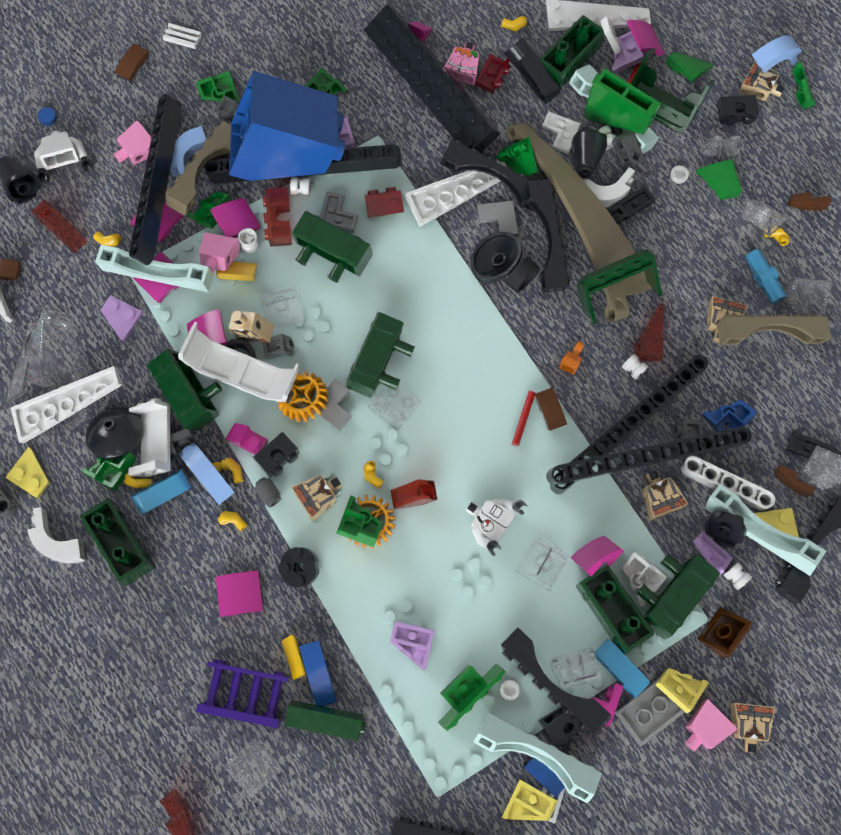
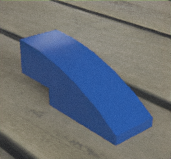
[299,640,337,706]

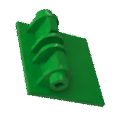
[497,137,538,177]

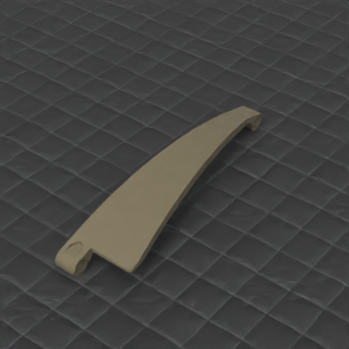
[507,123,652,322]

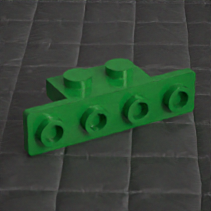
[438,664,506,731]

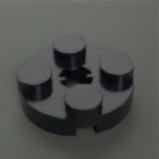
[705,510,747,547]
[278,547,319,587]

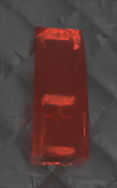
[160,789,196,835]

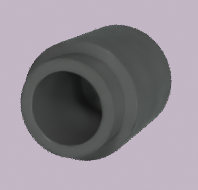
[254,477,282,508]

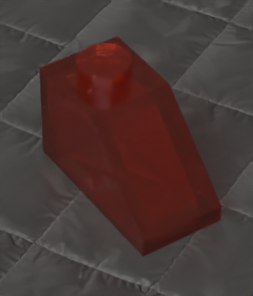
[391,479,438,509]

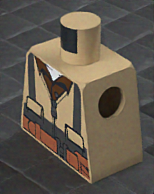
[738,62,785,101]
[707,296,748,343]
[229,311,274,343]
[642,471,688,520]
[291,475,342,522]
[730,703,775,753]

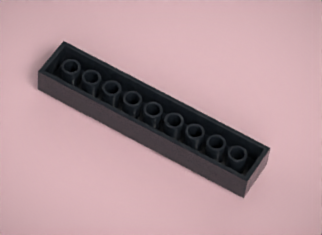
[364,4,501,153]

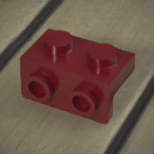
[475,54,511,94]
[364,187,404,218]

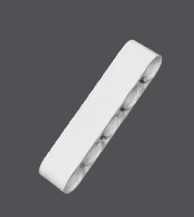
[681,456,775,511]

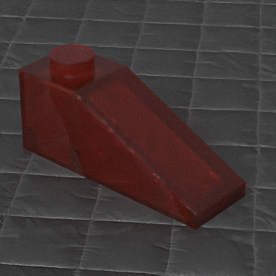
[31,199,88,254]
[634,303,664,362]

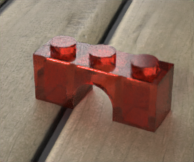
[263,187,292,247]

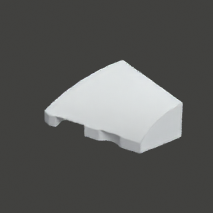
[622,551,668,607]

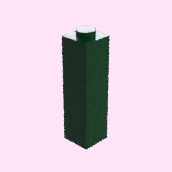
[285,700,367,741]

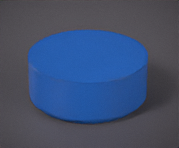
[38,107,57,126]

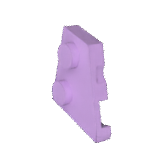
[612,31,644,73]
[693,531,732,576]
[390,621,434,670]

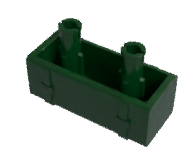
[539,15,605,89]
[292,211,373,283]
[346,312,415,398]
[147,349,223,431]
[80,498,155,586]
[636,554,721,640]
[576,564,655,654]

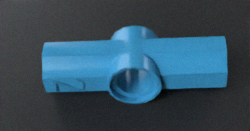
[745,249,787,304]

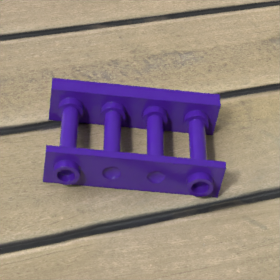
[196,659,290,728]

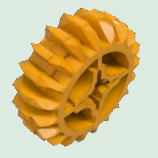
[277,371,329,423]
[342,495,396,549]

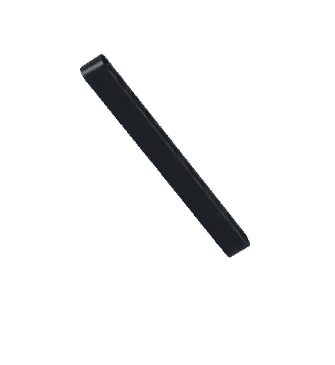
[129,94,182,265]
[205,144,402,184]
[550,355,709,494]
[546,427,752,485]

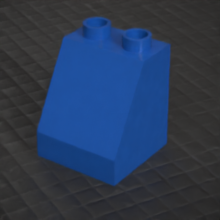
[229,70,345,181]

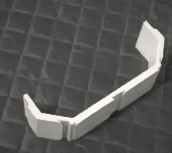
[178,322,300,402]

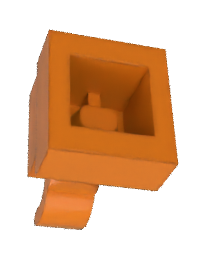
[559,341,585,375]

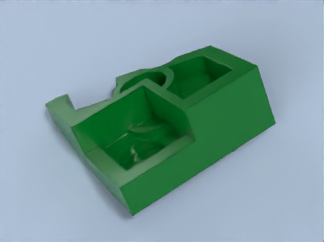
[666,52,714,82]
[792,62,816,109]
[305,68,348,95]
[195,71,240,103]
[696,159,742,200]
[186,192,232,229]
[81,452,137,491]
[336,495,383,547]

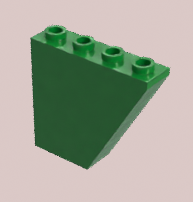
[584,68,661,135]

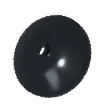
[471,232,523,281]
[85,407,143,459]

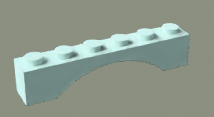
[569,64,659,155]
[95,245,214,293]
[705,484,826,576]
[474,713,602,803]

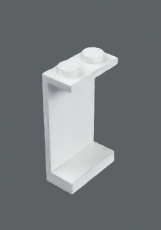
[129,398,170,478]

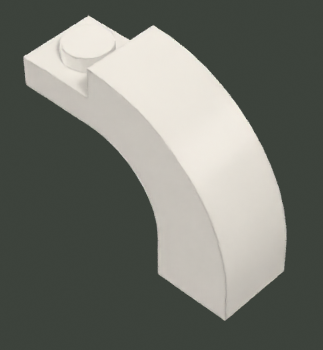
[583,167,635,208]
[27,507,85,563]

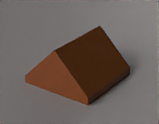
[697,607,753,659]

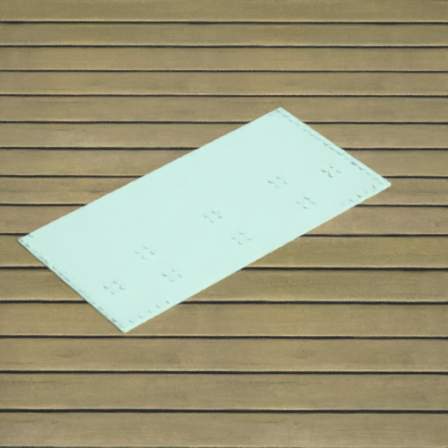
[131,136,708,797]

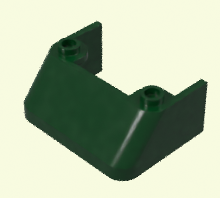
[631,48,715,132]
[577,250,663,325]

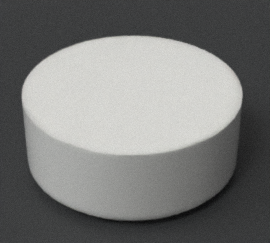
[670,165,689,184]
[499,679,520,701]

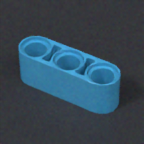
[131,469,191,514]
[593,639,650,698]

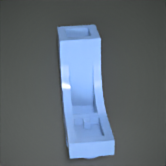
[752,35,802,73]
[170,126,206,177]
[178,442,235,505]

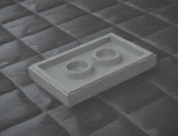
[615,676,685,747]

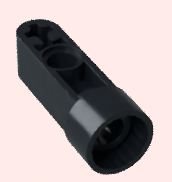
[504,37,560,104]

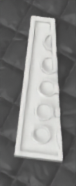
[545,0,651,31]
[405,160,506,227]
[11,366,122,444]

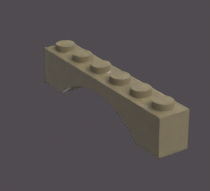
[165,121,231,216]
[717,314,832,345]

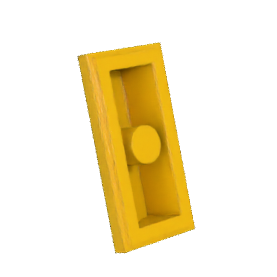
[216,262,257,281]
[282,635,307,680]

